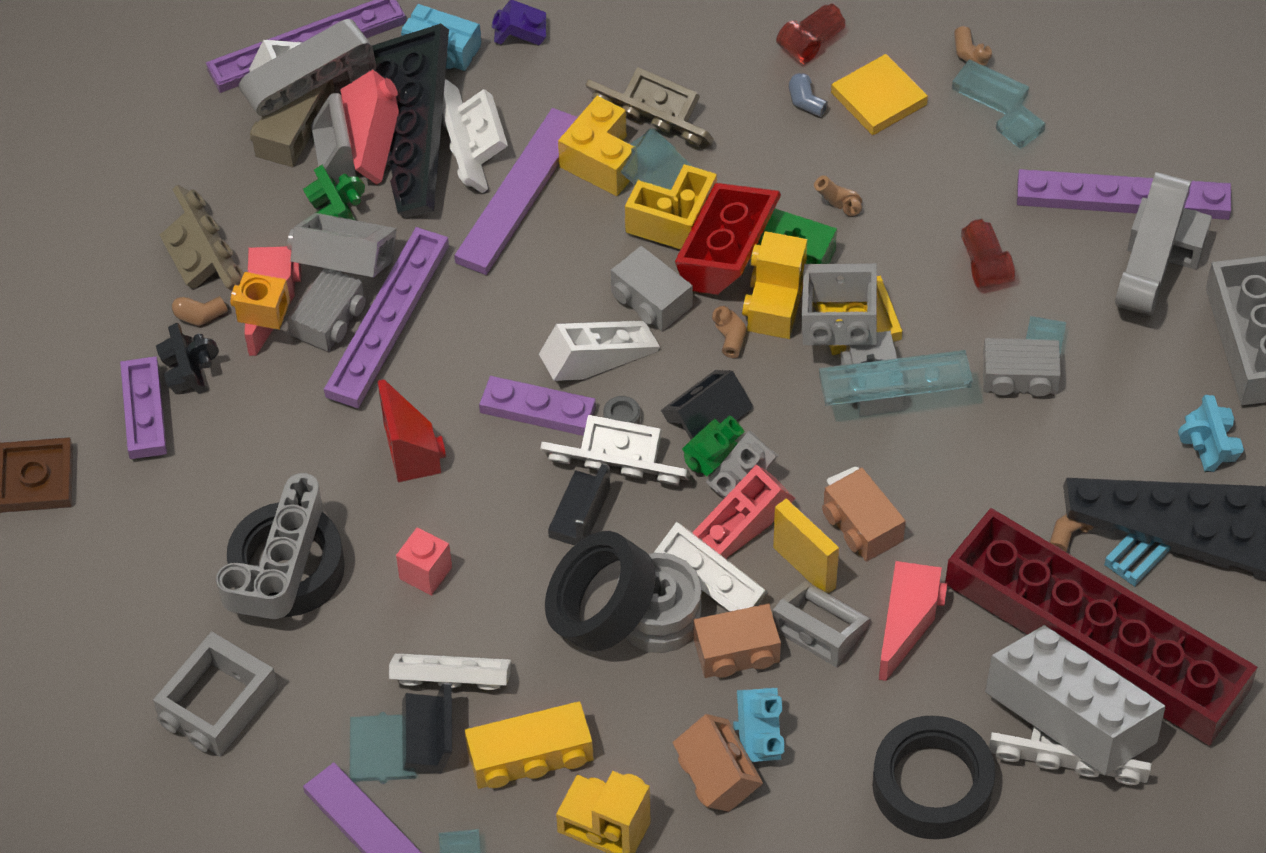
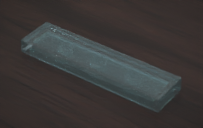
[819,350,973,406]

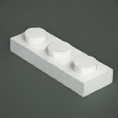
[654,522,769,611]
[389,653,511,690]

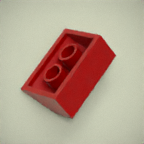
[675,183,781,295]

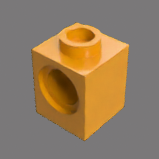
[230,272,290,330]

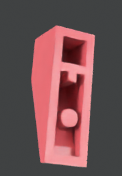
[340,70,399,185]
[245,246,301,356]
[692,464,796,558]
[879,561,947,681]

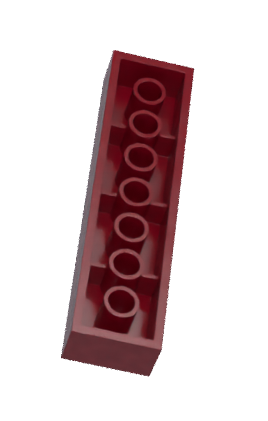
[945,508,1258,746]

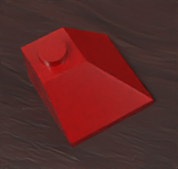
[377,379,446,482]

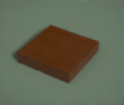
[0,437,73,513]

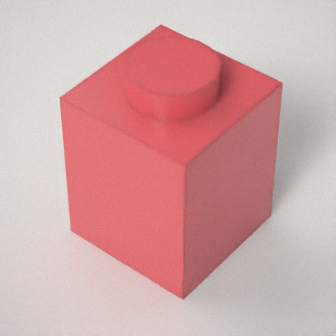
[396,527,452,596]

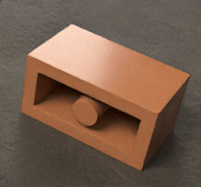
[822,468,906,562]
[693,603,781,678]
[672,714,763,812]

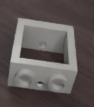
[287,213,397,277]
[802,263,877,345]
[153,631,278,757]

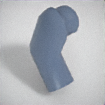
[788,73,828,117]

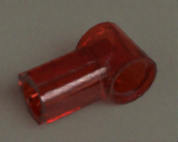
[776,3,846,64]
[961,219,1015,290]

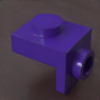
[492,0,546,45]

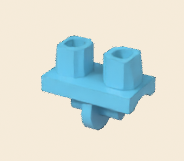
[1178,395,1244,472]
[733,688,785,762]

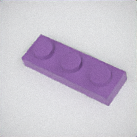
[120,356,167,459]
[479,376,596,436]

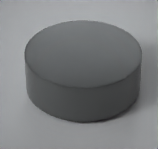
[603,396,640,424]

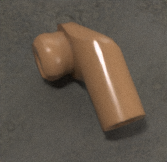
[954,26,992,67]
[814,175,862,216]
[172,296,228,326]
[712,306,746,358]
[1050,514,1094,552]

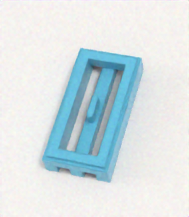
[1104,533,1171,587]

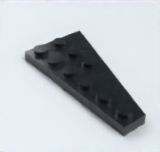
[372,23,449,219]
[1063,478,1266,581]

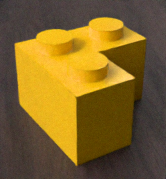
[558,96,636,196]
[625,164,717,249]
[742,231,807,339]
[556,771,651,853]

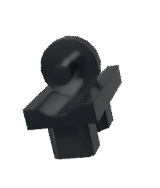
[156,323,219,394]

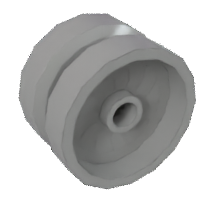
[617,553,701,653]

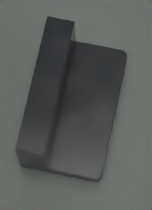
[661,370,752,440]
[548,463,611,545]
[402,682,453,774]

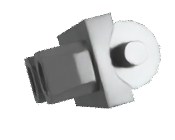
[706,431,779,498]

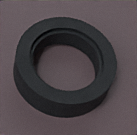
[227,503,345,617]
[545,531,656,652]
[872,715,995,840]

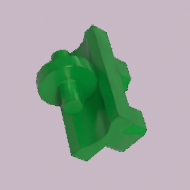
[303,164,365,220]
[682,415,745,477]

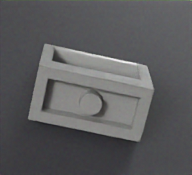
[311,93,356,184]
[773,581,871,667]

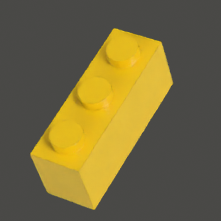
[465,701,593,789]

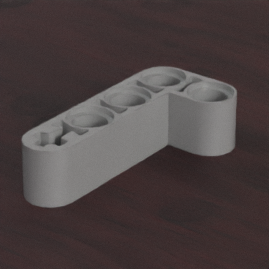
[239,19,376,116]
[1115,172,1192,316]
[216,473,323,619]

